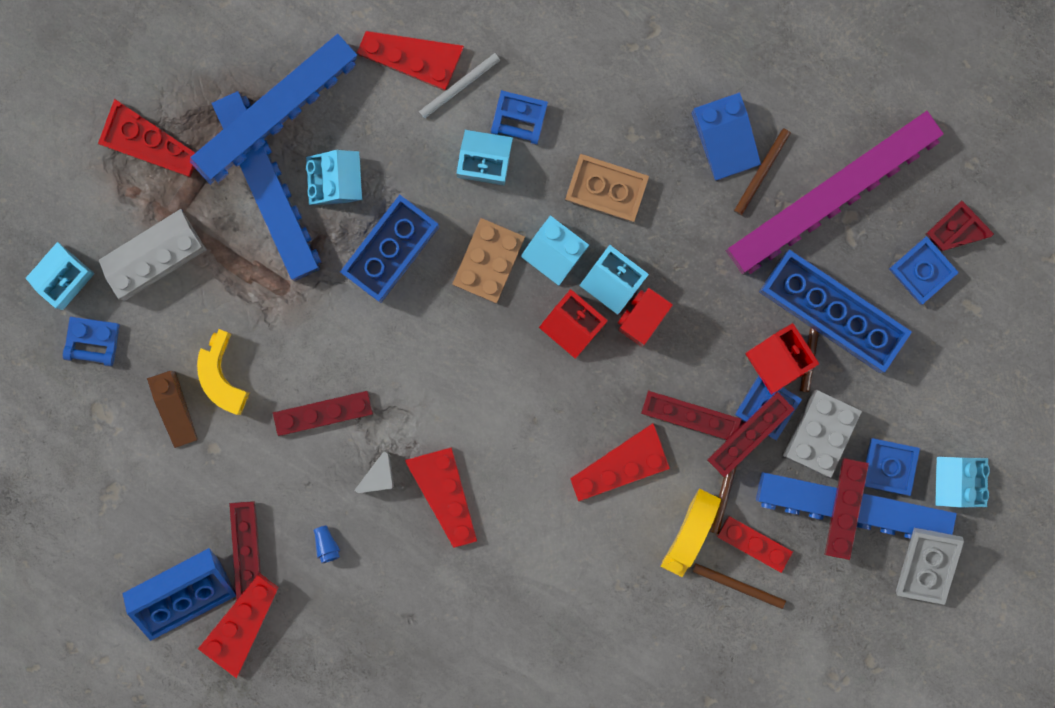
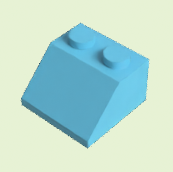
[521,216,589,286]

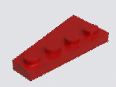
[357,31,464,91]
[98,99,195,177]
[570,423,670,501]
[405,447,477,548]
[198,573,279,679]

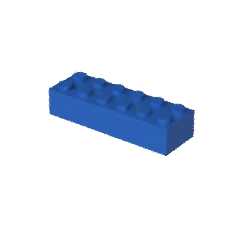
[759,250,912,373]

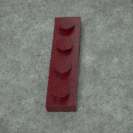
[641,390,741,440]
[272,391,373,436]
[707,392,795,478]
[824,458,869,560]
[229,501,261,599]

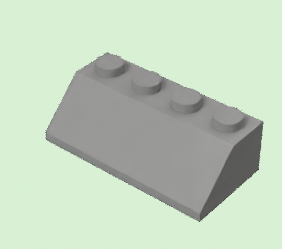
[99,209,207,301]

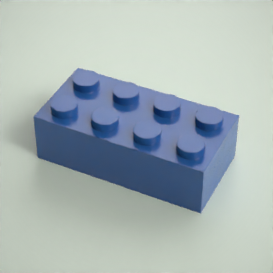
[340,194,440,303]

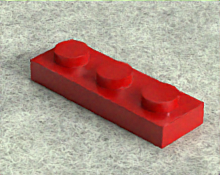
[717,516,793,573]

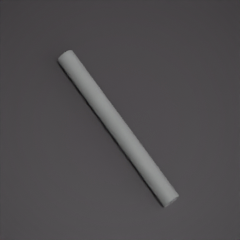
[419,53,500,119]

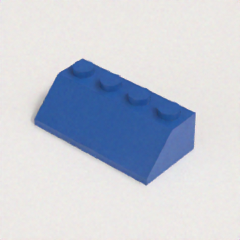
[122,548,236,641]

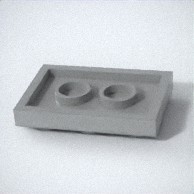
[896,528,964,605]

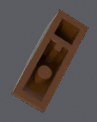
[147,371,198,448]

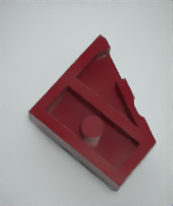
[925,200,994,252]

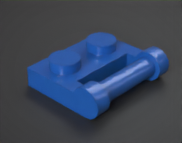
[491,90,548,145]
[63,317,120,367]

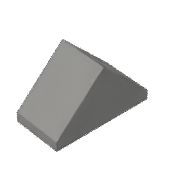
[354,451,394,493]

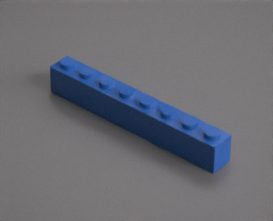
[190,33,357,185]
[212,91,322,281]
[756,472,957,539]

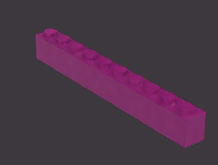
[725,111,944,274]

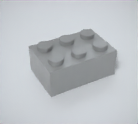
[783,390,862,478]

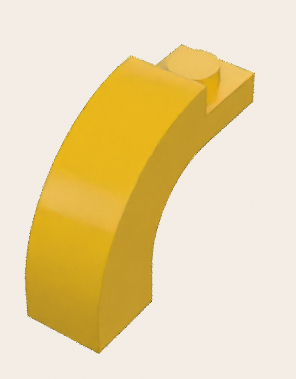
[197,329,250,415]
[661,488,721,577]

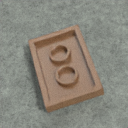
[565,154,649,223]
[452,218,525,304]

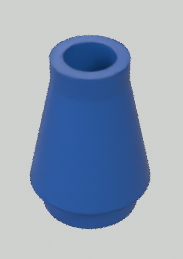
[313,525,340,563]

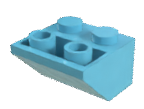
[456,130,513,186]
[306,150,362,205]
[26,242,95,310]
[579,245,649,315]
[936,457,990,507]

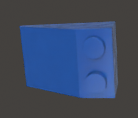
[691,92,761,181]

